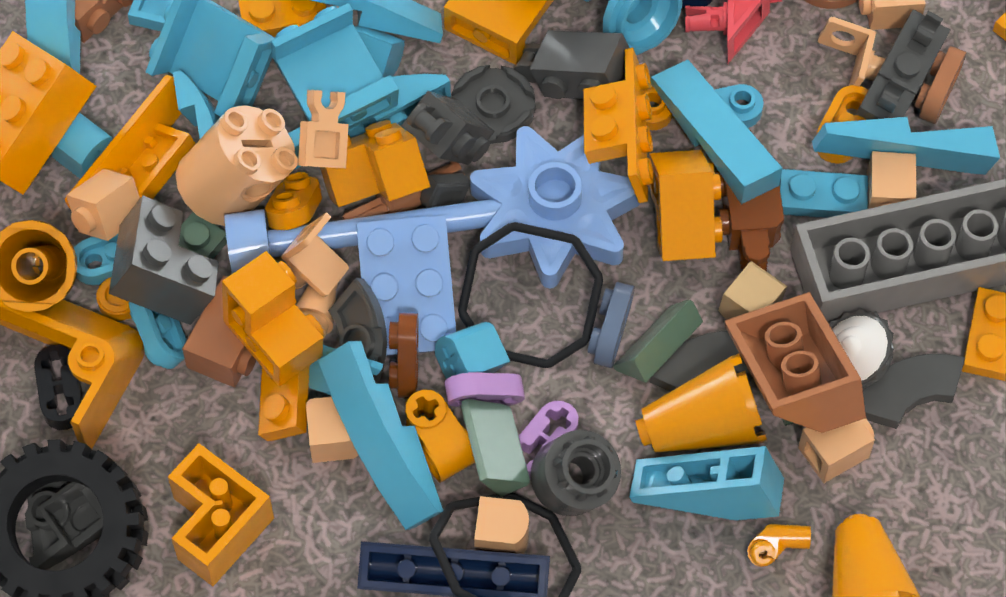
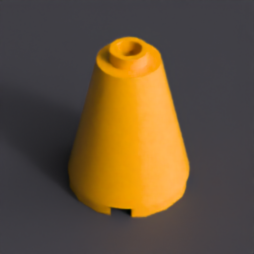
[0,220,77,312]
[635,353,768,452]
[832,514,921,597]

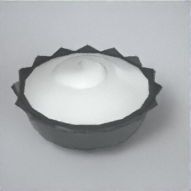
[830,309,894,388]

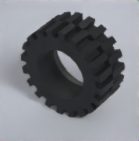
[0,439,149,597]

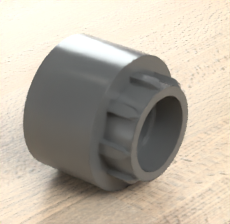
[531,430,621,516]

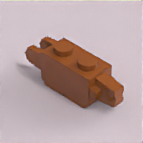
[715,130,784,271]

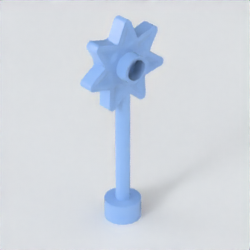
[224,126,641,289]

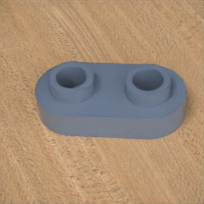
[588,282,635,368]

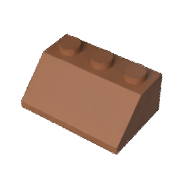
[724,292,866,433]

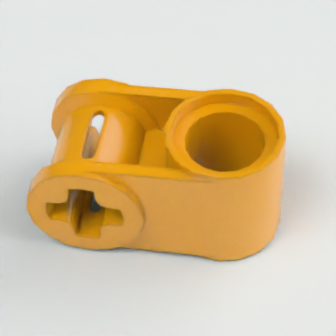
[405,389,475,483]

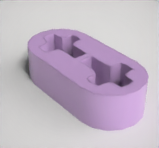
[444,372,525,407]
[519,401,579,480]

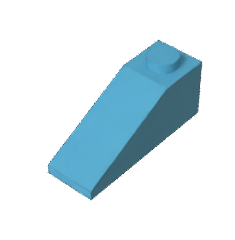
[629,446,784,521]

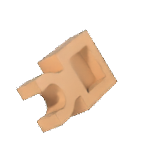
[298,90,349,169]

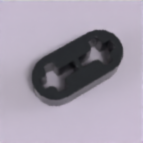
[34,345,83,430]

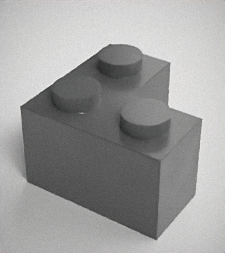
[109,196,219,325]

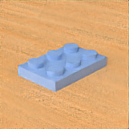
[356,215,456,356]

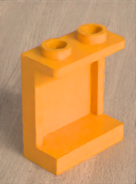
[444,0,554,65]

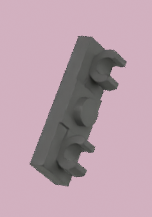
[856,9,950,120]

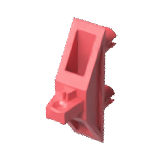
[685,0,783,63]

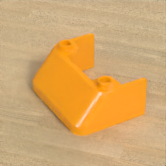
[0,299,145,449]

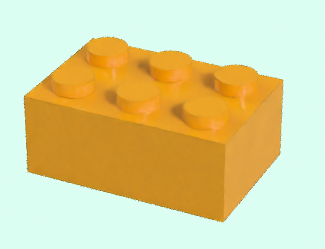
[0,31,97,195]

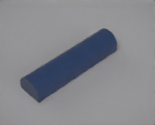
[357,541,550,597]

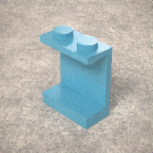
[145,0,275,117]
[271,3,399,130]

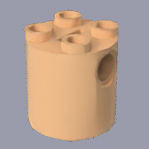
[175,105,298,226]

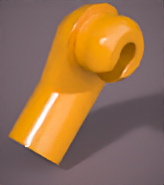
[747,524,811,567]

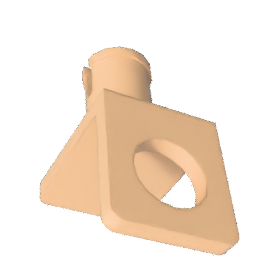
[818,17,885,87]
[280,212,349,297]

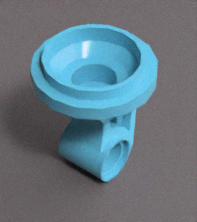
[584,0,683,55]

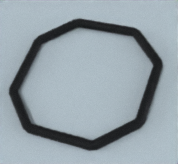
[458,222,603,368]
[429,492,581,597]

